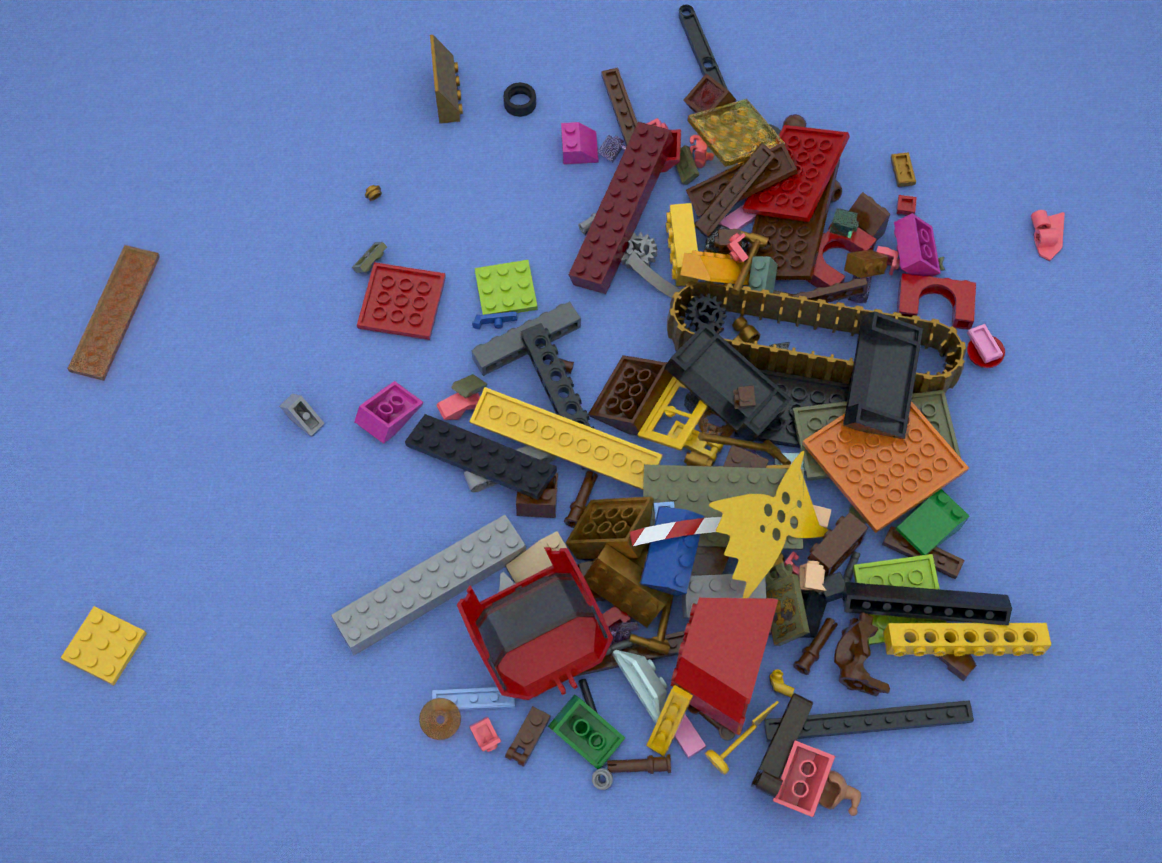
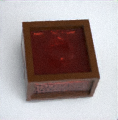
[683,74,737,127]

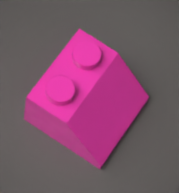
[561,122,599,164]

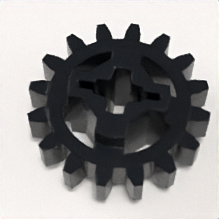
[685,293,727,332]

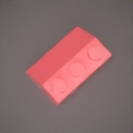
[773,741,836,817]

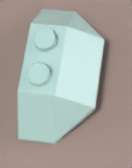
[612,650,667,724]

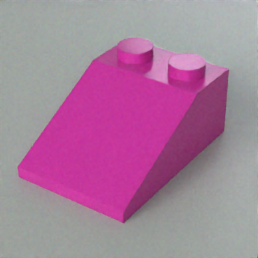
[354,381,423,444]

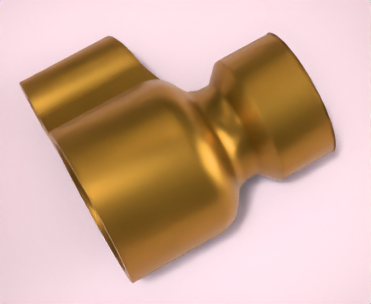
[732,316,761,344]

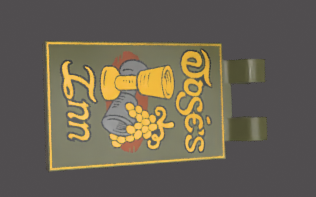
[765,562,810,646]

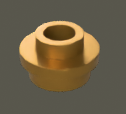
[365,185,382,201]

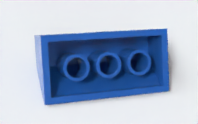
[640,507,705,596]

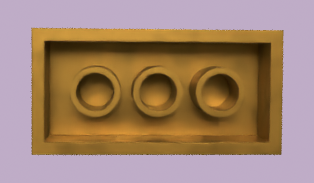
[584,544,671,628]

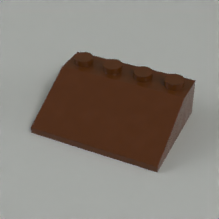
[588,355,673,436]

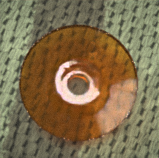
[419,698,461,740]

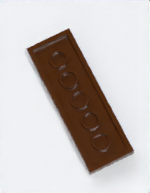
[686,143,798,218]

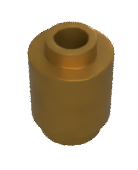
[684,450,714,466]

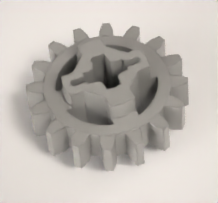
[621,232,658,271]

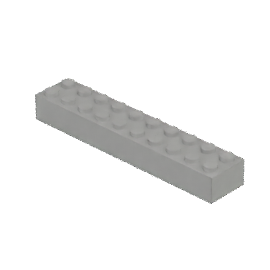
[331,515,526,655]

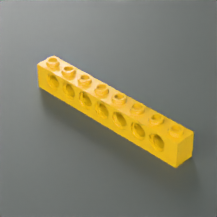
[883,623,1051,657]

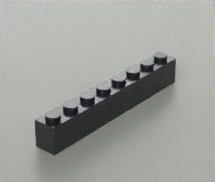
[842,582,1012,625]

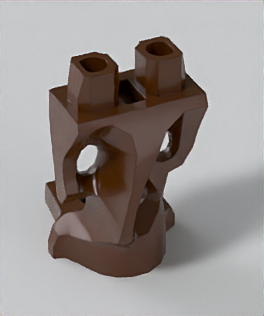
[834,613,890,696]

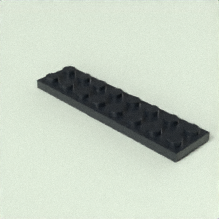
[405,414,557,500]

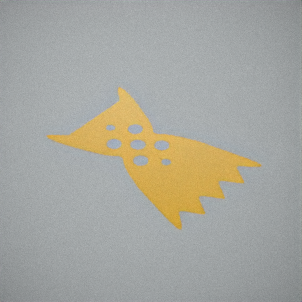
[709,451,828,598]

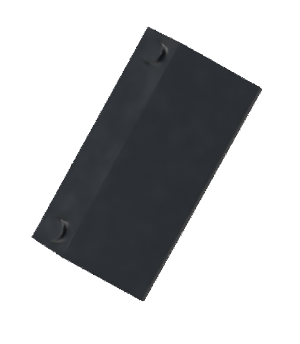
[843,311,923,439]
[664,323,792,442]

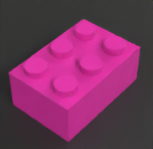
[894,213,941,277]

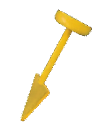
[704,701,779,775]

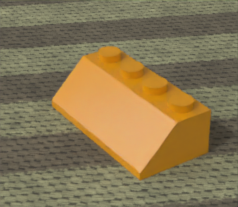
[680,250,750,285]

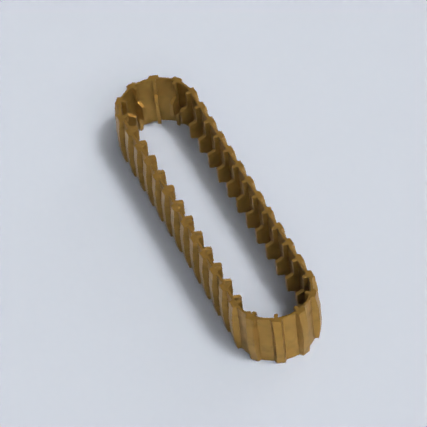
[667,281,966,394]

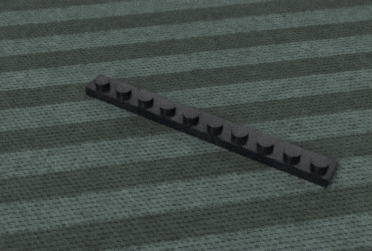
[764,700,974,742]

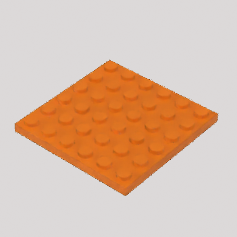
[802,401,969,533]

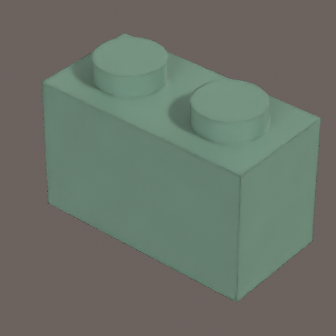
[748,256,778,293]

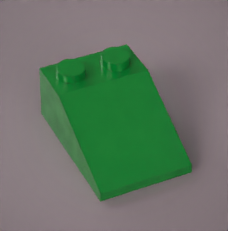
[896,489,970,555]
[548,694,625,769]

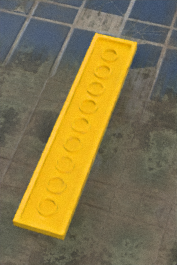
[469,387,663,490]

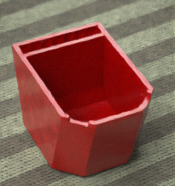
[670,597,778,735]

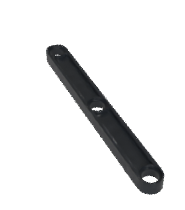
[678,4,739,127]

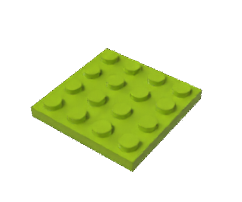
[852,554,947,645]

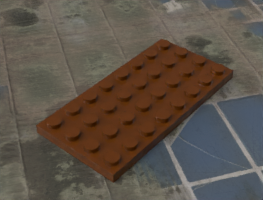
[744,159,840,280]

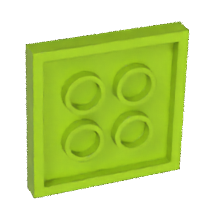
[474,260,538,315]

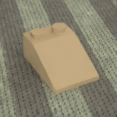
[505,531,574,597]

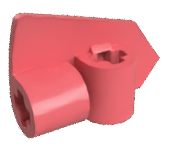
[1031,210,1065,261]

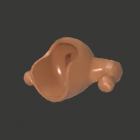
[819,770,861,816]

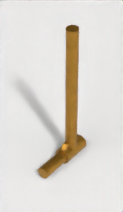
[732,228,769,295]
[698,433,791,465]
[628,595,674,655]

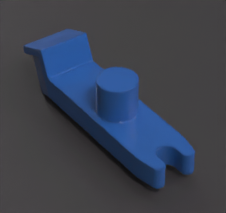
[472,312,517,329]

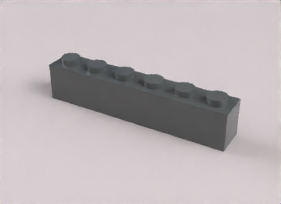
[471,301,581,376]

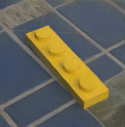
[646,685,693,756]

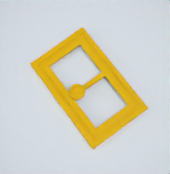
[637,376,707,451]

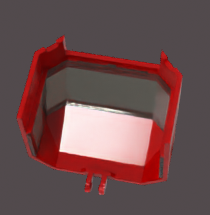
[457,547,613,700]

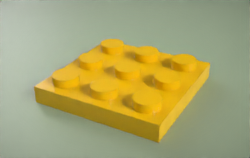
[61,606,147,686]

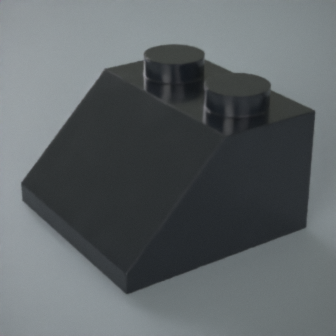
[800,590,828,638]

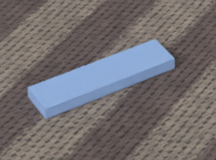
[432,687,515,712]

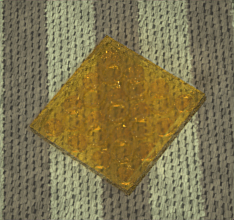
[687,99,785,167]

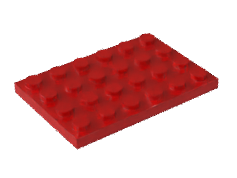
[743,125,850,222]

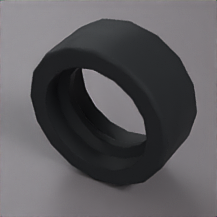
[503,82,537,117]

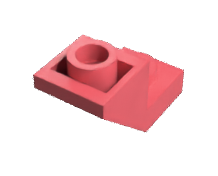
[436,393,480,420]

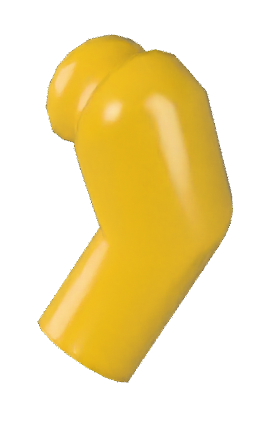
[770,669,795,698]

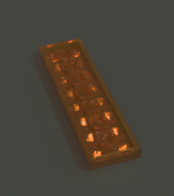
[67,245,160,381]

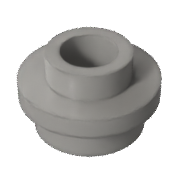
[592,768,613,790]

